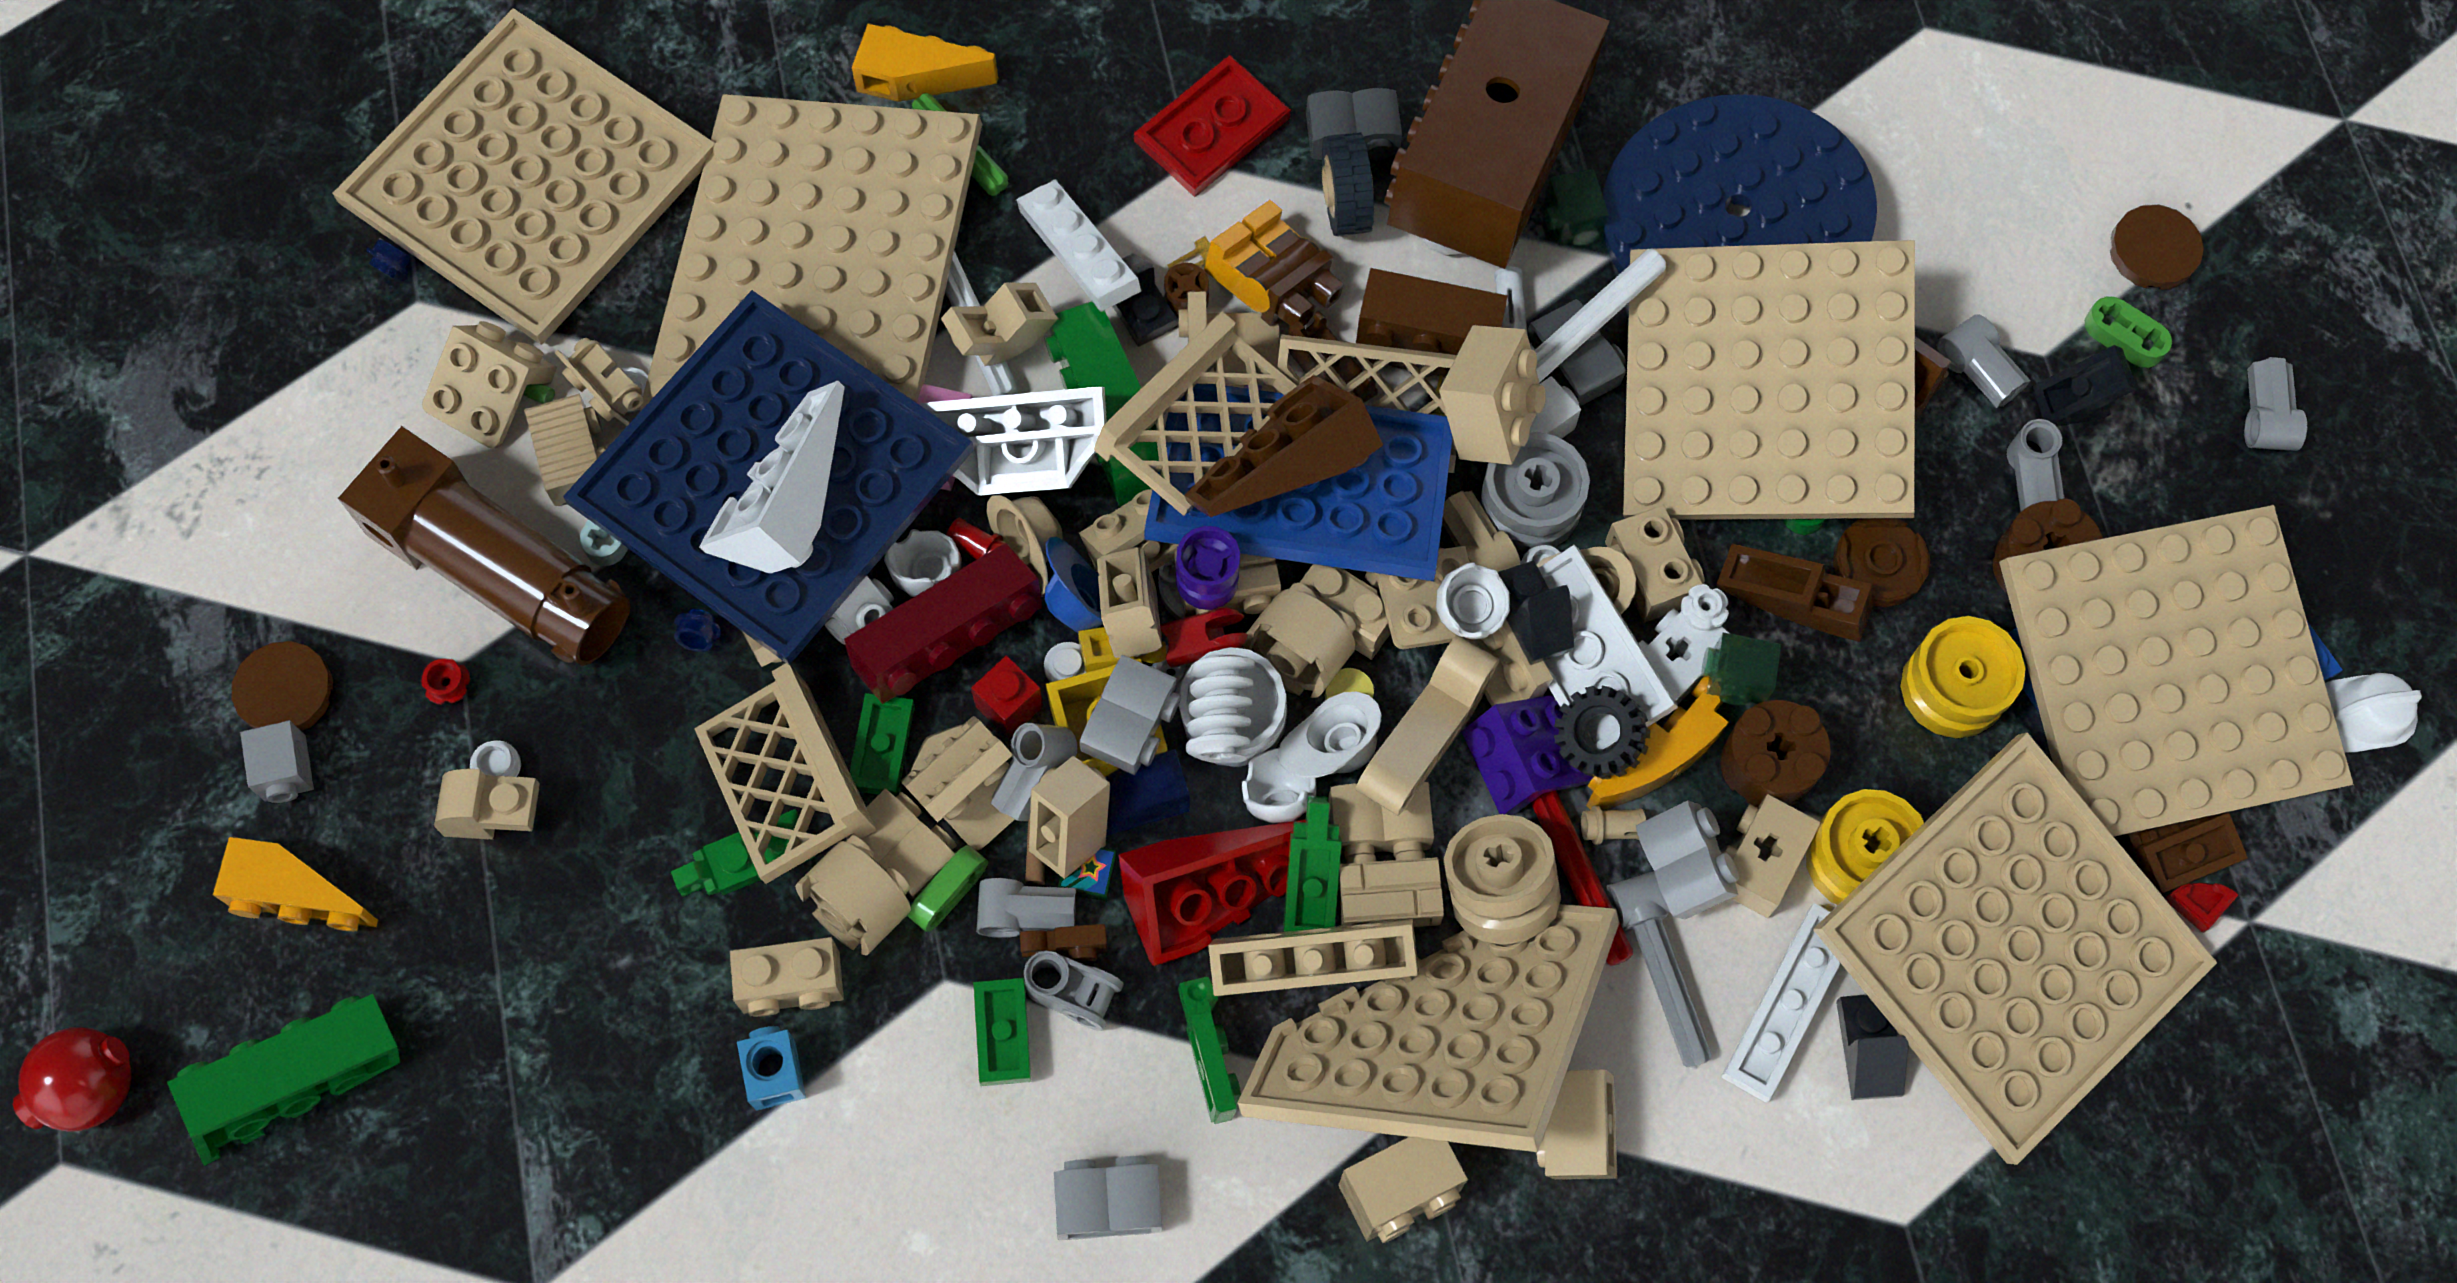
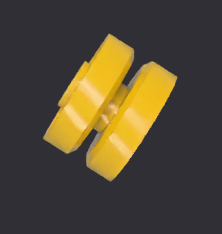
[1900,616,2026,739]
[1806,789,1924,905]

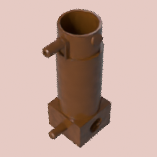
[338,426,631,666]

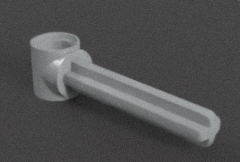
[1606,871,1712,1067]

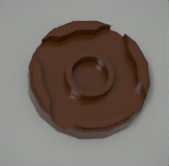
[2110,204,2204,290]
[1833,518,1930,607]
[231,641,333,732]

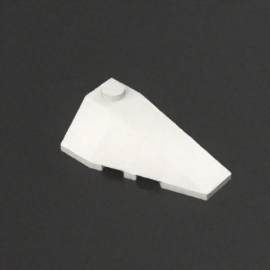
[699,381,845,574]

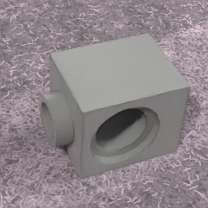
[240,720,314,803]

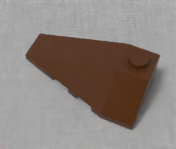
[1184,375,1383,517]

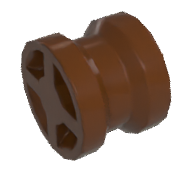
[1164,263,1209,319]

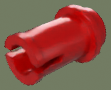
[946,517,1009,559]

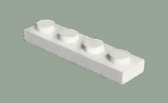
[1016,180,1141,312]
[1721,903,1840,1103]

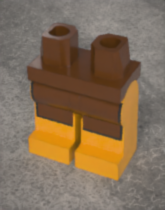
[1204,200,1344,326]

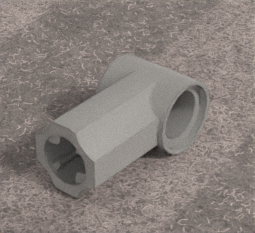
[1936,314,2030,408]
[2244,357,2307,451]
[2007,419,2064,511]
[991,723,1077,821]
[976,878,1077,938]

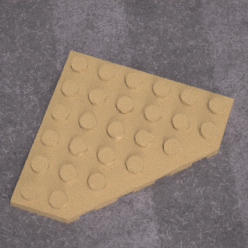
[1237,904,1619,1152]

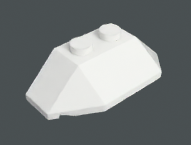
[920,387,1107,496]

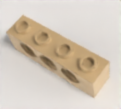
[1208,919,1418,996]

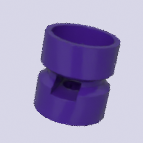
[1176,526,1240,610]

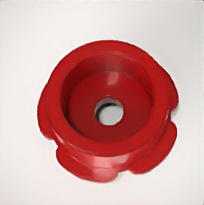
[422,658,470,704]

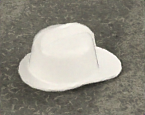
[2325,673,2422,753]
[1278,691,1382,778]

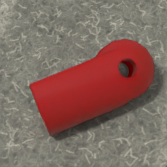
[1160,607,1248,668]

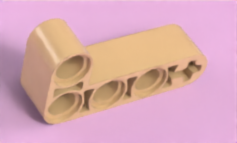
[1355,635,1499,816]

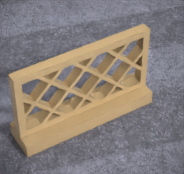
[1093,311,1297,516]
[1275,334,1457,473]
[694,663,877,884]

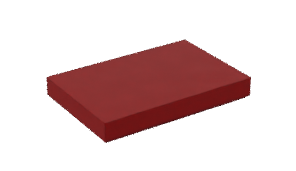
[1134,55,1291,197]

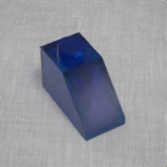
[1105,749,1190,836]

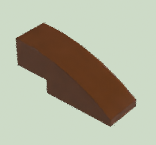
[1717,544,1875,642]

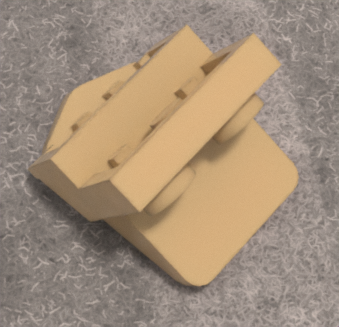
[901,716,1015,850]

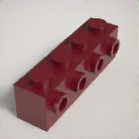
[844,543,1042,704]

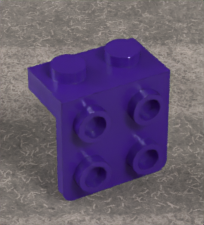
[1461,695,1593,815]

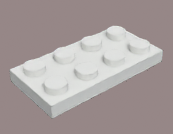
[1539,545,1678,751]

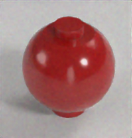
[13,1027,131,1132]

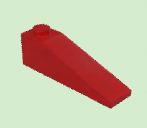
[1119,820,1306,966]

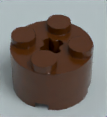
[1993,498,2103,595]
[1721,700,1830,808]

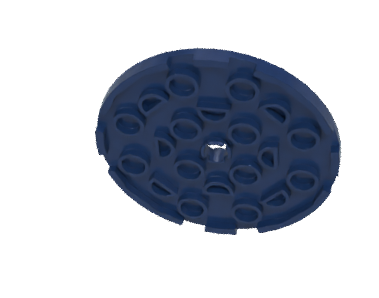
[1602,94,1877,274]

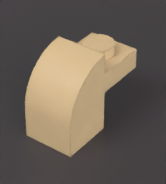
[941,283,1058,366]
[434,769,540,839]

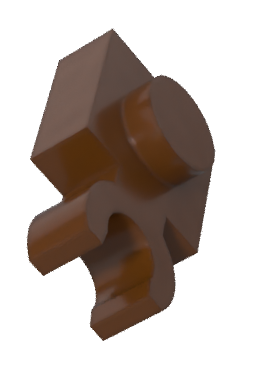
[1020,924,1108,963]

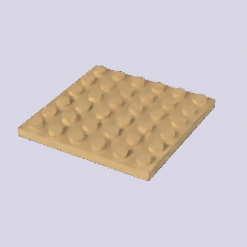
[332,8,715,345]
[1623,240,1915,520]
[1999,505,2354,837]
[1813,733,2217,1165]

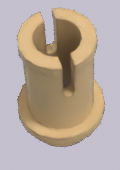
[1581,806,1646,845]

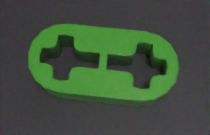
[2084,296,2172,368]
[907,845,988,932]

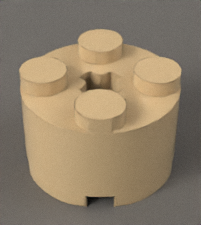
[1243,583,1356,698]
[795,835,911,956]

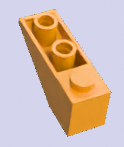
[852,24,998,102]
[213,837,378,932]

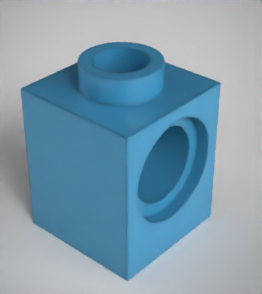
[737,1026,806,1111]

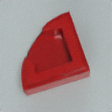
[2164,883,2239,933]

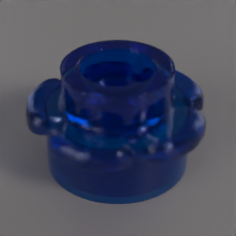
[366,238,412,278]
[674,609,721,652]

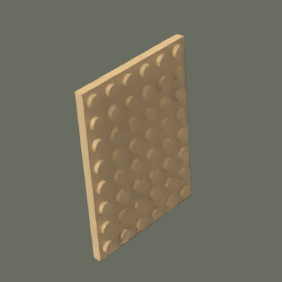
[639,94,982,411]

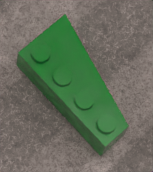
[1044,301,1159,507]
[167,994,400,1166]

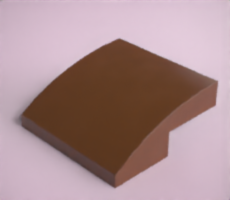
[2121,812,2248,894]

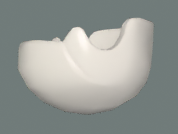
[884,529,962,597]
[1436,562,1510,639]
[1242,748,1316,823]

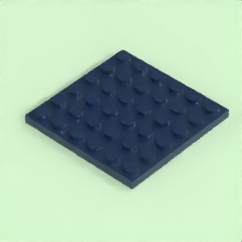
[563,290,974,665]

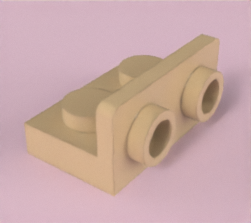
[1467,619,1553,706]

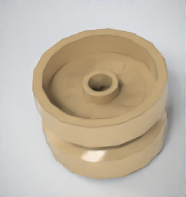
[1444,814,1561,945]

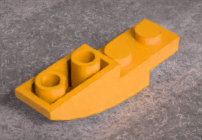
[1586,664,1742,810]

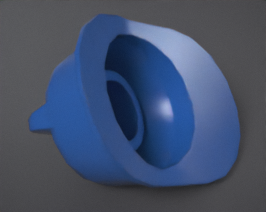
[1045,537,1103,633]

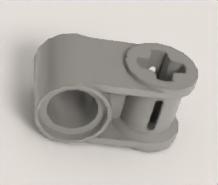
[1024,951,1124,1031]

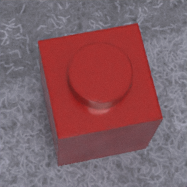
[971,655,1043,739]

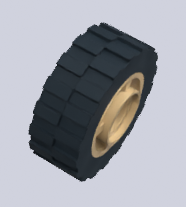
[1322,132,1374,236]

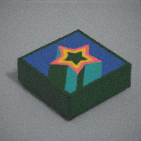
[1058,847,1117,902]

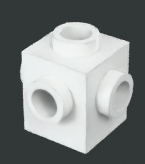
[825,576,894,645]

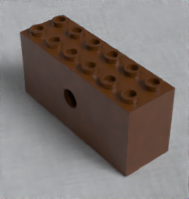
[1384,0,1610,269]

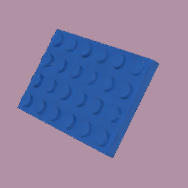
[1144,384,1453,581]

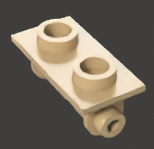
[555,338,644,426]

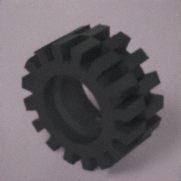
[1554,685,1650,779]

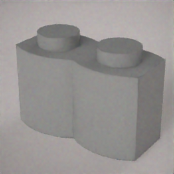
[1079,654,1181,775]
[1636,800,1739,919]
[1054,1156,1162,1240]

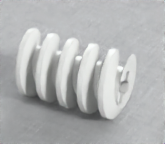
[1186,655,1255,763]

